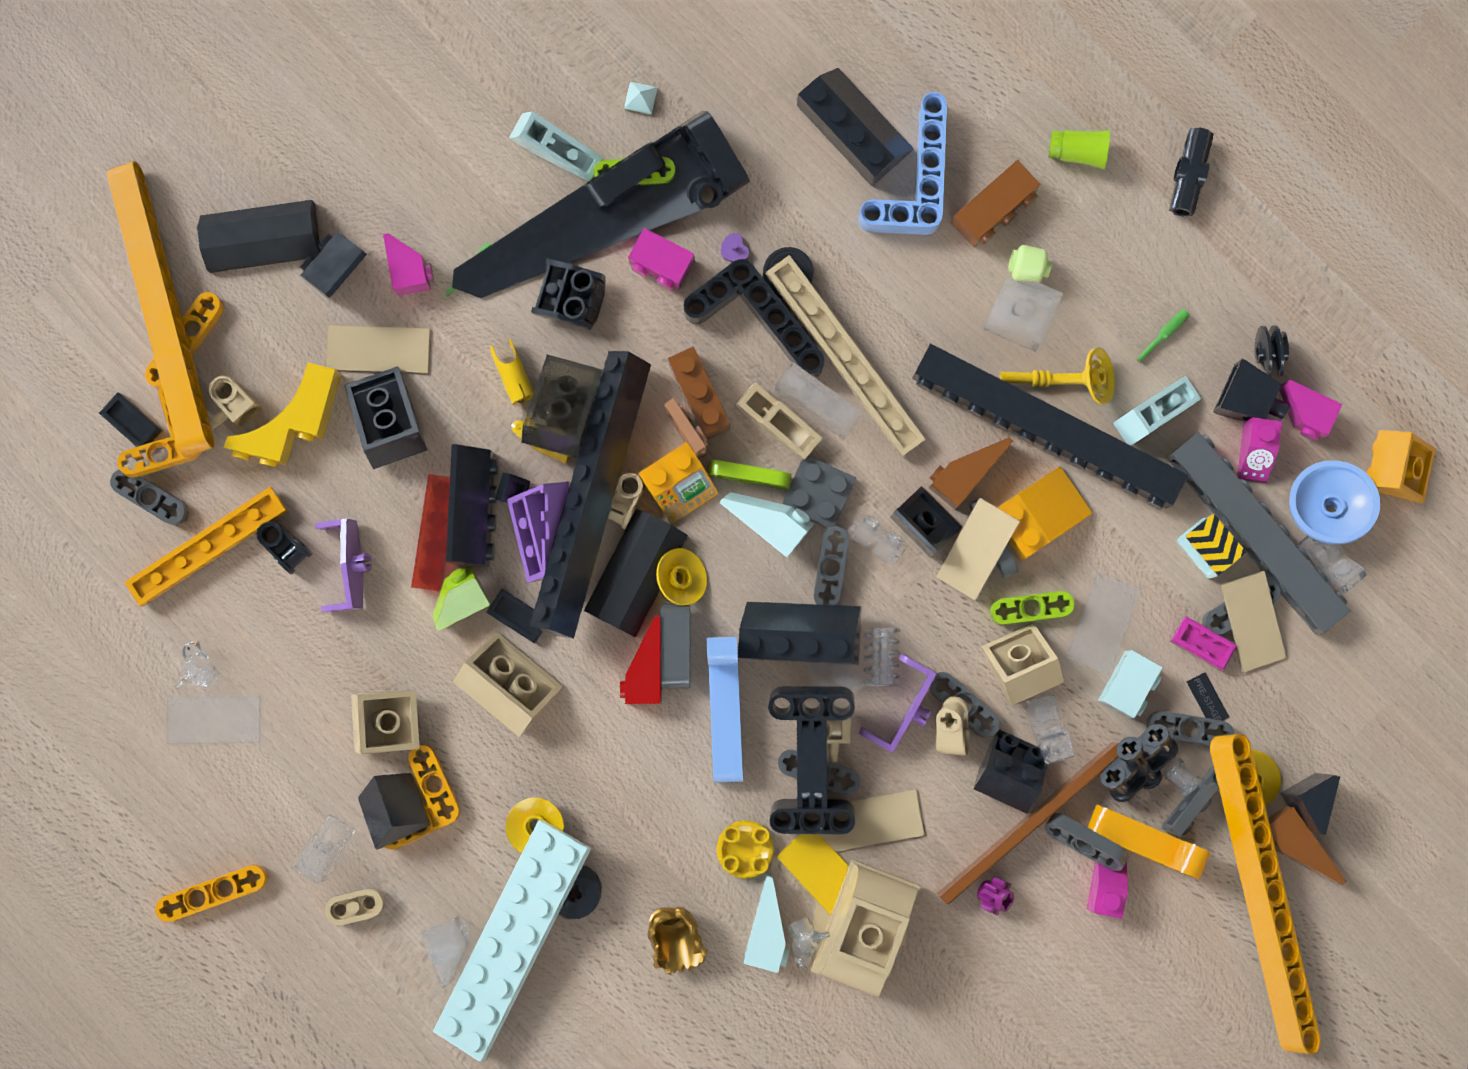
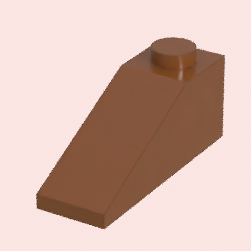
[929,438,1013,510]
[1268,806,1347,885]

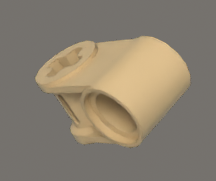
[608,473,645,530]
[936,697,970,756]

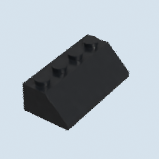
[797,68,914,186]
[446,444,499,567]
[738,601,862,665]

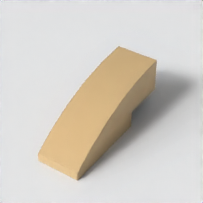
[735,383,822,460]

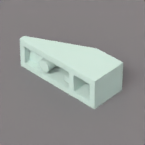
[509,111,603,182]
[1113,375,1202,445]
[720,492,814,557]
[743,874,790,973]

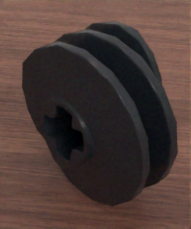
[1254,325,1289,377]
[559,865,602,919]

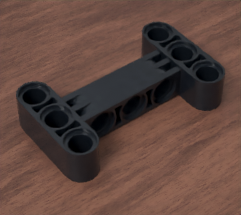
[768,686,855,835]

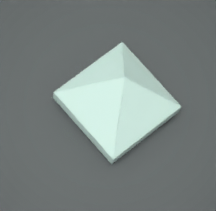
[624,82,658,115]

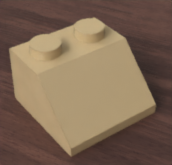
[981,623,1064,706]
[351,690,419,754]

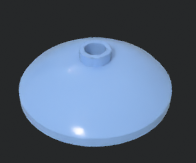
[1289,461,1380,544]

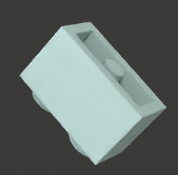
[1098,650,1162,718]

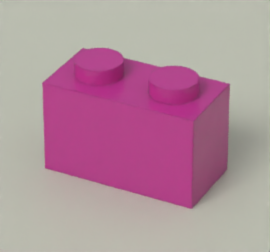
[628,228,695,290]

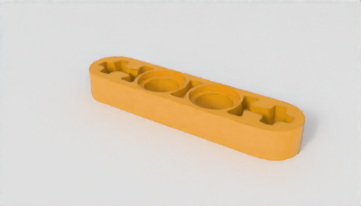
[145,292,224,389]
[155,864,269,922]

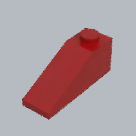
[620,616,662,704]

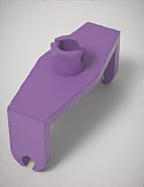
[315,519,372,612]
[859,654,936,753]

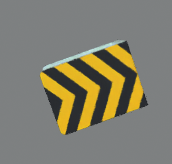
[1177,514,1247,579]

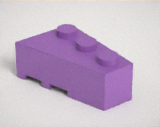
[507,481,569,583]

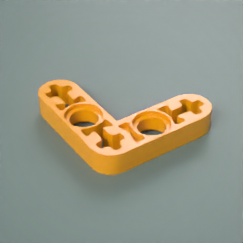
[117,385,202,478]
[385,744,461,850]

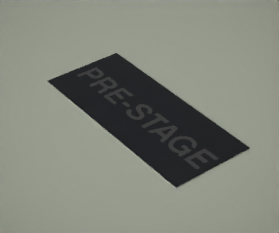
[1187,672,1229,721]

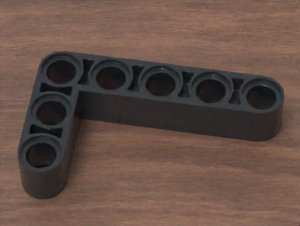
[683,259,825,379]

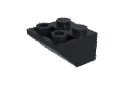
[973,729,1050,814]

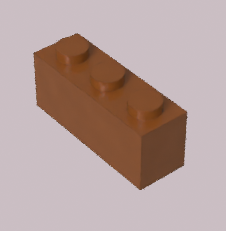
[951,160,1041,247]
[668,346,730,440]

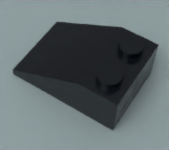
[344,366,428,470]

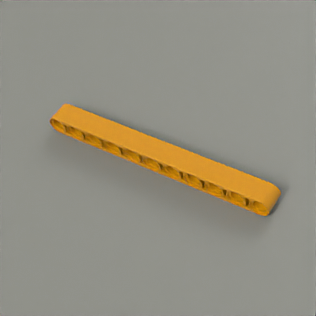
[107,161,215,457]
[1210,734,1321,1054]

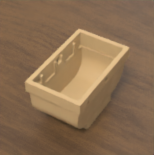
[810,859,921,998]

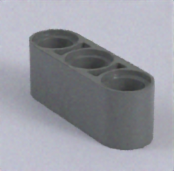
[661,604,690,689]

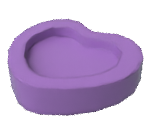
[721,233,749,262]

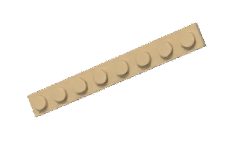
[766,255,926,457]

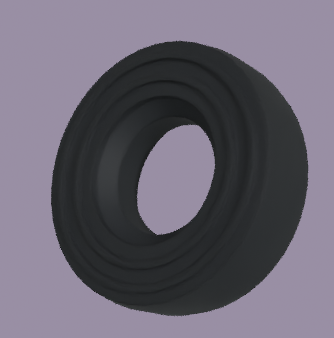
[763,247,814,298]

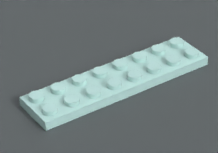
[433,820,591,1062]

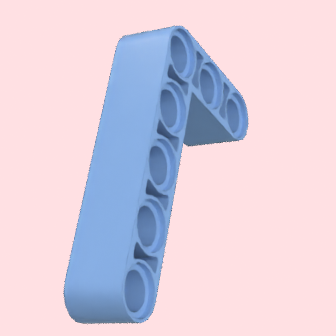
[858,92,947,235]
[707,636,743,783]

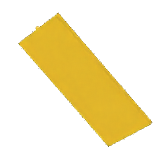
[776,834,849,915]

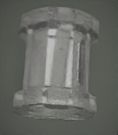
[1162,758,1202,797]

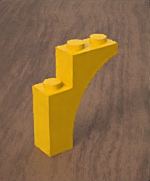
[224,362,341,468]

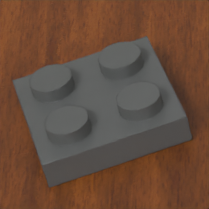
[782,456,857,528]

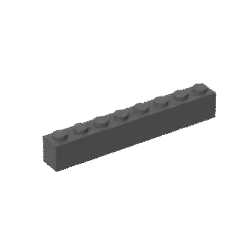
[1166,432,1351,634]

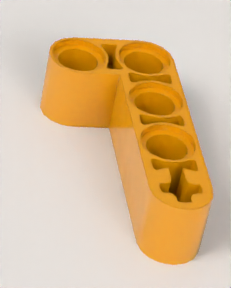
[1087,804,1210,880]

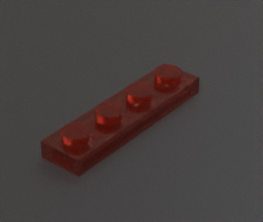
[411,474,450,592]

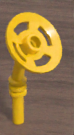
[999,347,1115,405]

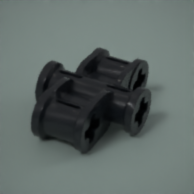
[1100,724,1179,802]

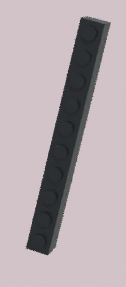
[912,343,1188,510]
[530,351,651,639]

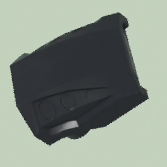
[531,259,606,330]

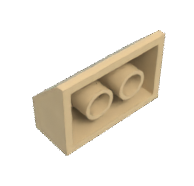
[453,632,563,738]

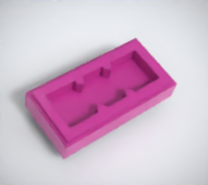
[1170,616,1237,671]

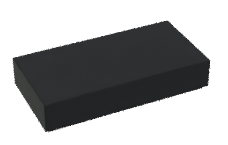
[99,392,163,447]
[486,588,543,644]

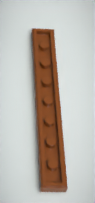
[937,742,1119,905]

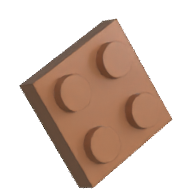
[664,398,708,460]

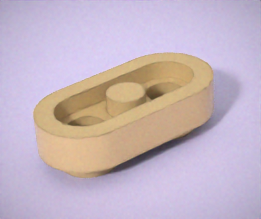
[324,888,385,926]

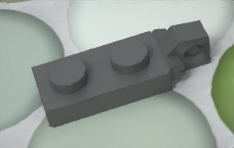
[1162,766,1219,838]

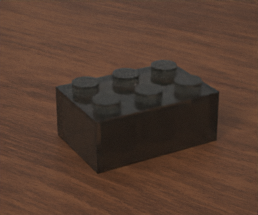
[521,354,603,458]

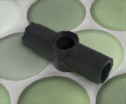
[1169,127,1214,217]

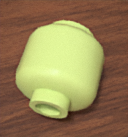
[1008,245,1052,285]

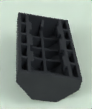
[197,200,321,273]
[584,509,688,637]

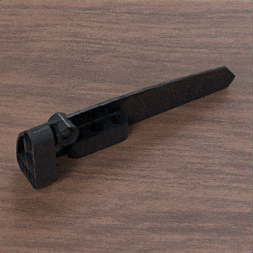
[452,111,750,298]

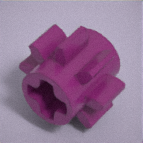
[977,876,1014,916]

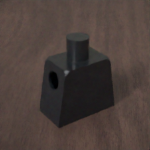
[1213,359,1290,422]

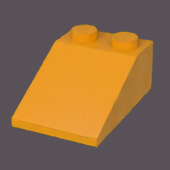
[997,466,1092,561]

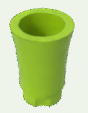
[1048,129,1110,170]

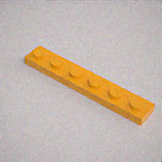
[124,486,288,607]

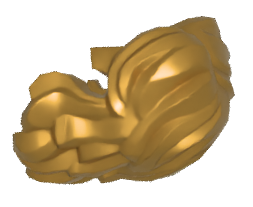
[647,907,708,975]

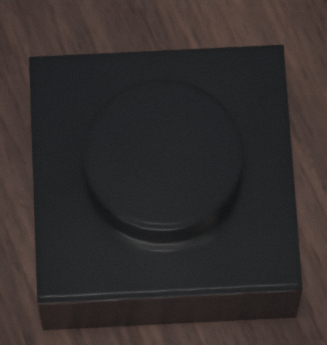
[495,472,531,504]

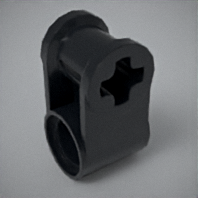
[256,521,313,575]

